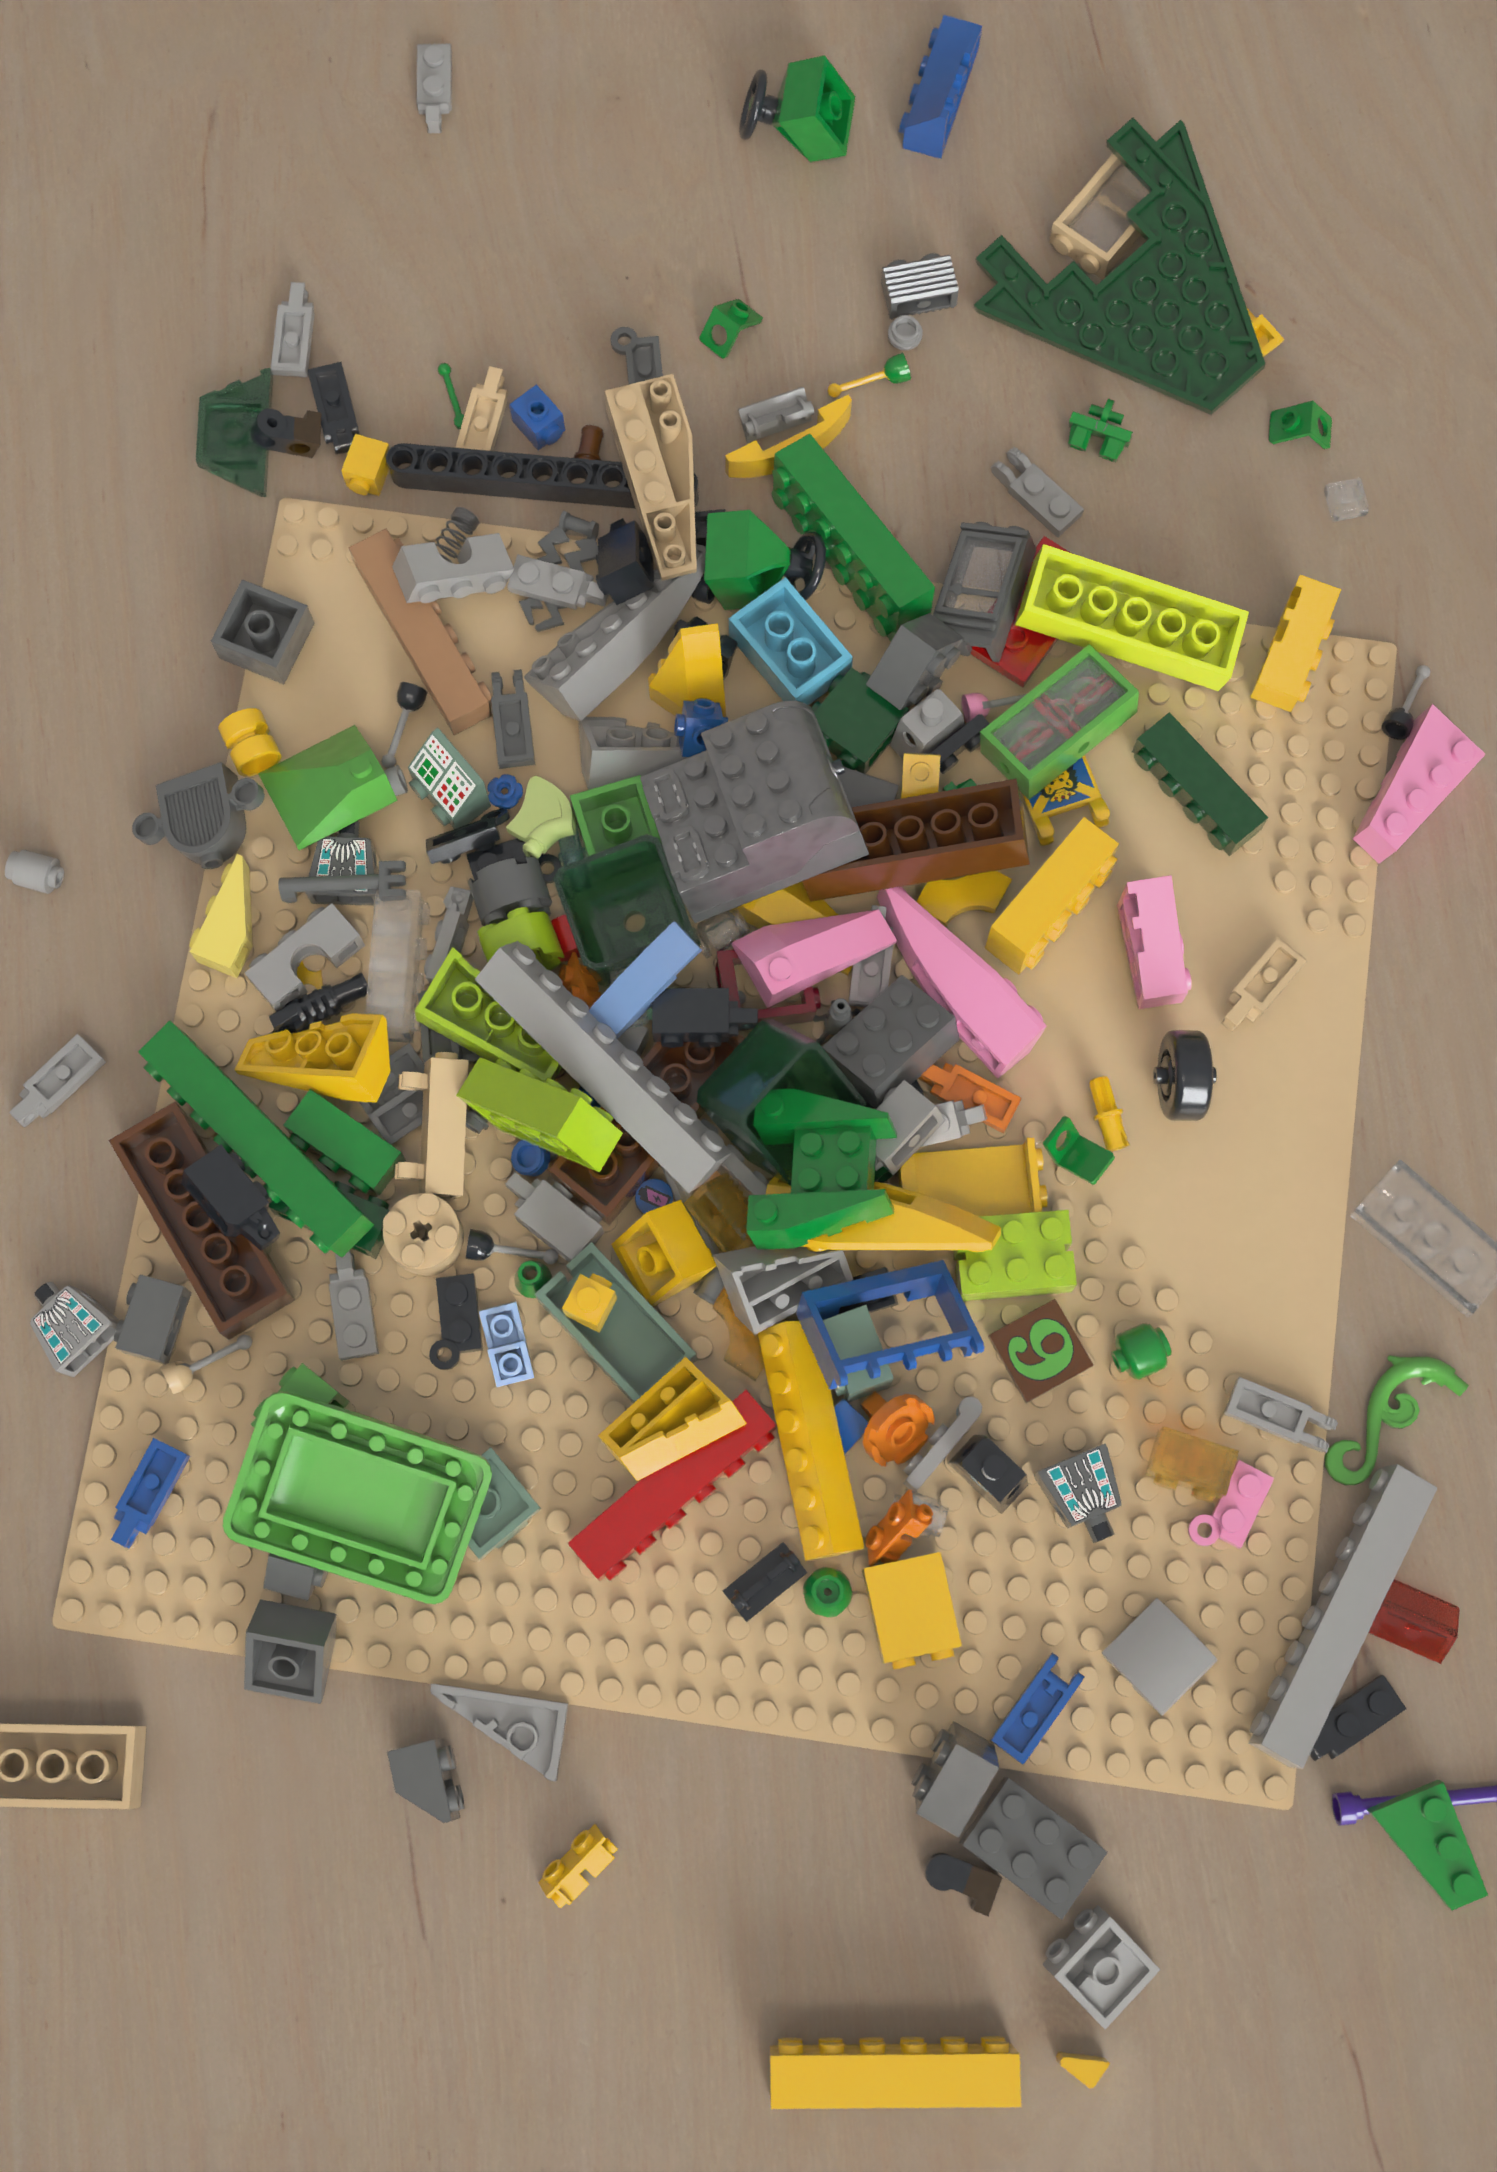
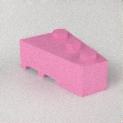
[1117,875,1191,1009]

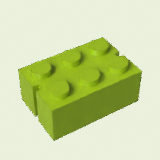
[953,1210,1077,1301]

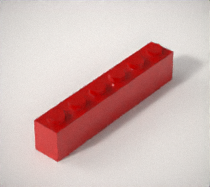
[567,1390,777,1581]

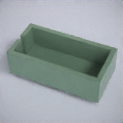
[535,1242,698,1403]

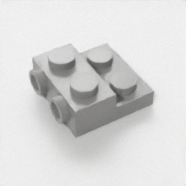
[1042,1905,1160,2029]

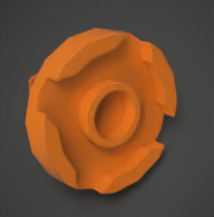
[860,1391,935,1467]

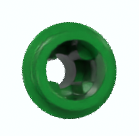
[514,1261,552,1298]

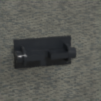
[723,1542,808,1622]

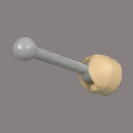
[160,1335,252,1394]

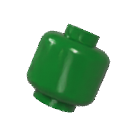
[1111,1323,1172,1380]

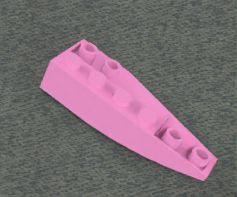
[877,887,1047,1079]

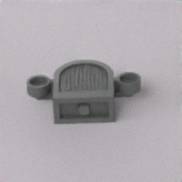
[132,762,265,869]

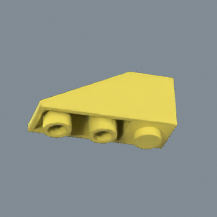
[189,854,253,978]

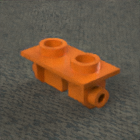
[558,952,601,1009]
[865,1489,933,1567]

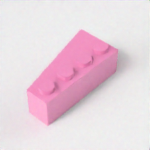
[1353,704,1486,864]

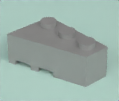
[713,1246,853,1335]

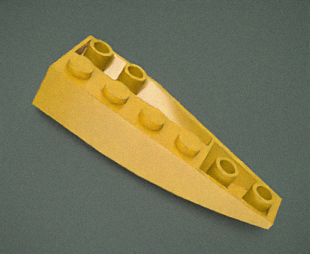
[765,1170,1001,1252]

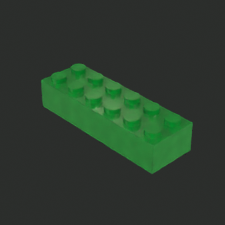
[771,433,935,641]

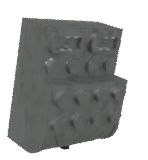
[640,701,869,923]

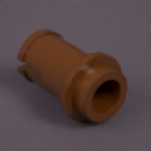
[574,425,604,460]

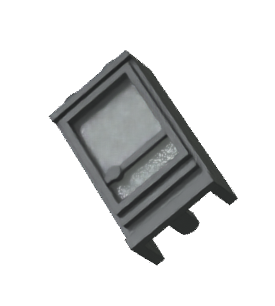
[933,522,1036,663]

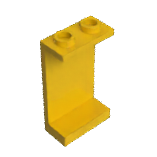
[898,1137,1048,1217]

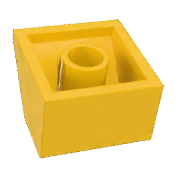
[611,1200,717,1307]

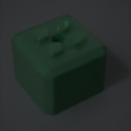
[553,834,702,988]
[697,1019,867,1186]

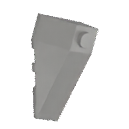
[579,717,688,790]

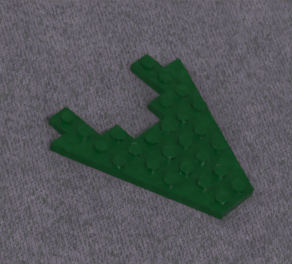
[974,117,1266,415]

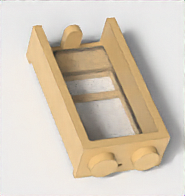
[1049,154,1150,280]

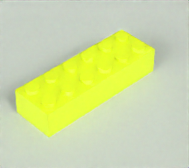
[1015,544,1249,691]

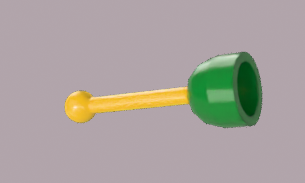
[827,353,911,398]

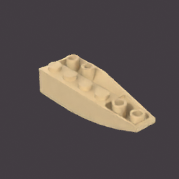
[605,374,697,581]

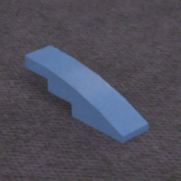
[589,921,702,1039]

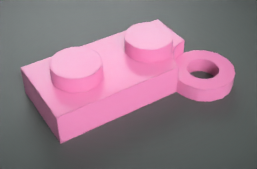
[1188,1460,1274,1549]

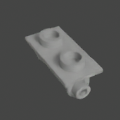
[738,387,814,443]

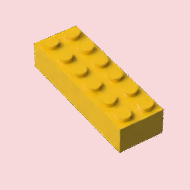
[770,2036,1021,2109]

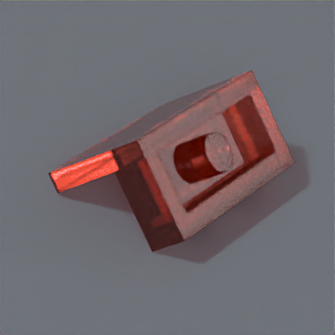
[1368,1579,1460,1664]

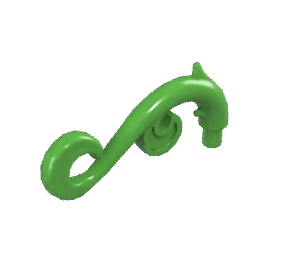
[1325,1355,1469,1485]

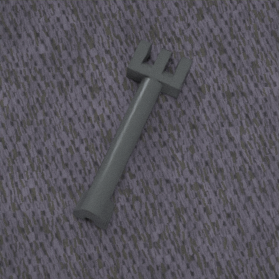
[278,861,406,903]

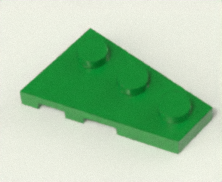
[1366,1779,1488,1911]

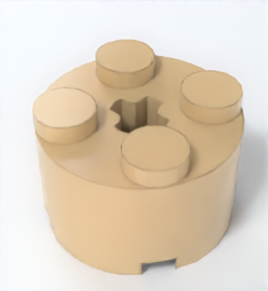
[383,1193,464,1276]

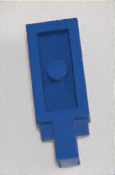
[111,1438,190,1549]

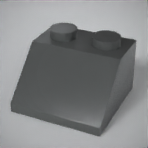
[244,1599,337,1704]

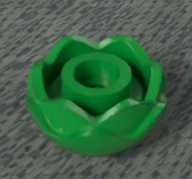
[803,1567,852,1618]

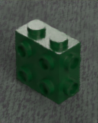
[811,667,909,774]

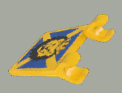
[1021,755,1110,846]

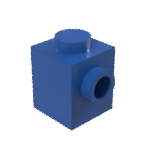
[509,384,565,451]

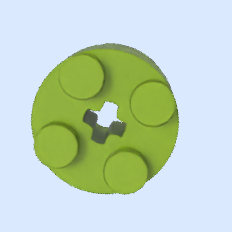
[477,907,564,971]

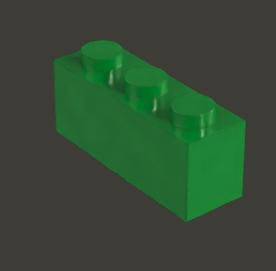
[283,1089,406,1196]

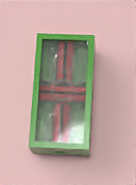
[980,644,1139,800]

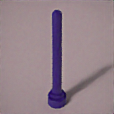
[1332,1785,1497,1826]

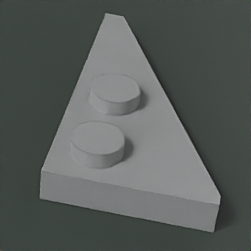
[430,1683,569,1782]

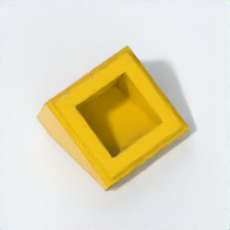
[1055,2052,1110,2088]

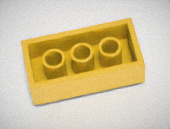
[985,817,1119,975]

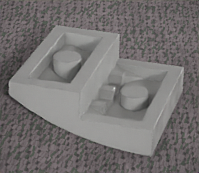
[1102,1598,1217,1716]

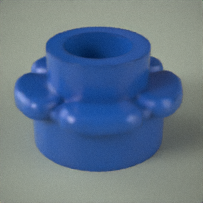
[487,774,523,809]

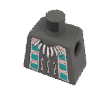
[305,821,381,906]
[1034,1443,1122,1544]

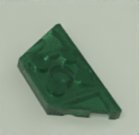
[195,368,273,497]

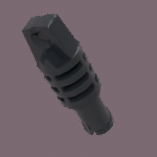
[269,972,372,1033]

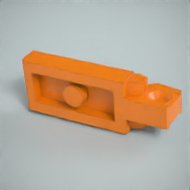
[917,1063,1021,1133]

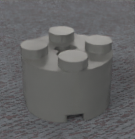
[468,857,552,926]

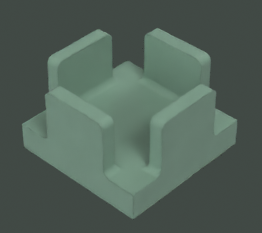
[468,1447,541,1560]

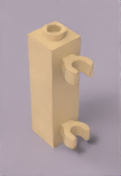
[394,1052,469,1199]

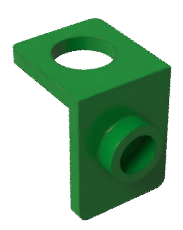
[699,299,763,359]
[1269,400,1332,449]
[1043,1116,1115,1185]

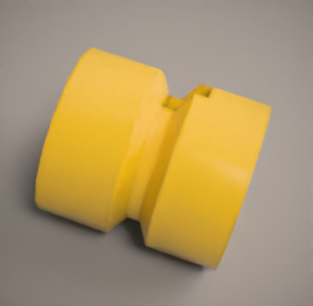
[218,708,282,777]

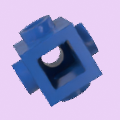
[674,698,728,758]

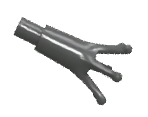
[813,998,861,1045]

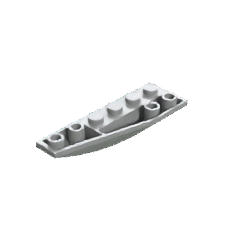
[524,544,706,721]

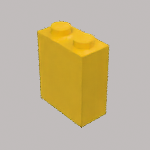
[862,1552,962,1670]

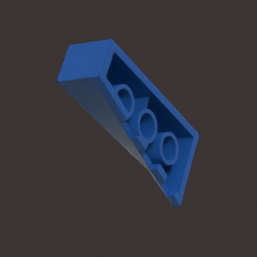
[899,15,982,159]

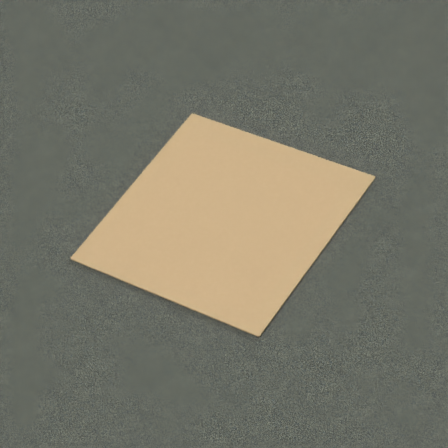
[52,498,1397,1810]

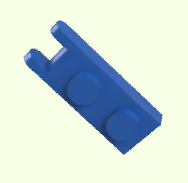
[990,1652,1085,1765]

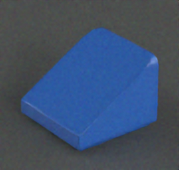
[834,1398,869,1455]

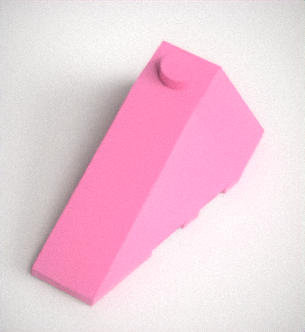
[731,910,897,1008]

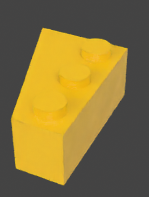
[1251,575,1341,712]
[598,1357,747,1481]

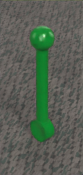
[438,363,464,430]

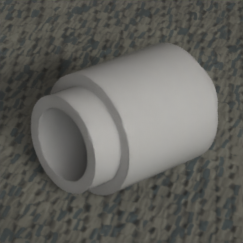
[5,850,64,894]

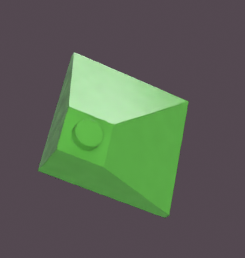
[258,725,398,850]

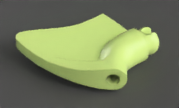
[506,776,576,859]

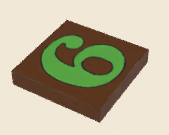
[988,1299,1094,1403]

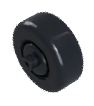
[1153,1030,1217,1121]

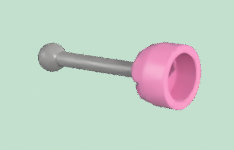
[961,693,1026,723]

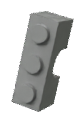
[392,533,514,603]
[245,903,365,1012]

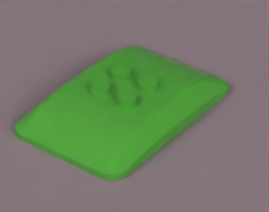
[223,1391,492,1604]

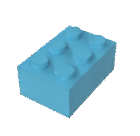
[728,577,853,705]

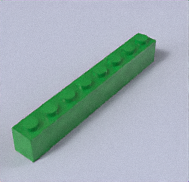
[138,1020,375,1258]

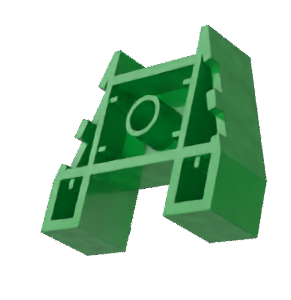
[746,1089,897,1250]

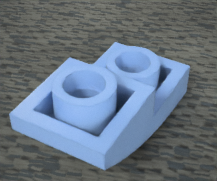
[479,1301,534,1387]

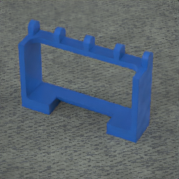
[796,1260,984,1390]

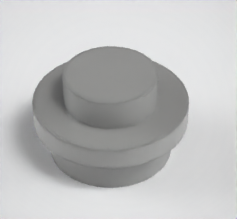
[888,315,923,350]

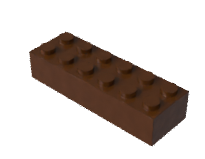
[803,778,1030,902]
[548,1034,753,1225]
[109,1101,295,1340]

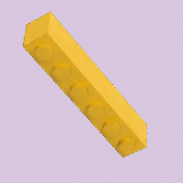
[758,1321,865,1561]

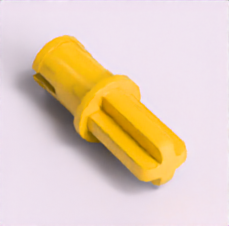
[1089,1076,1130,1151]

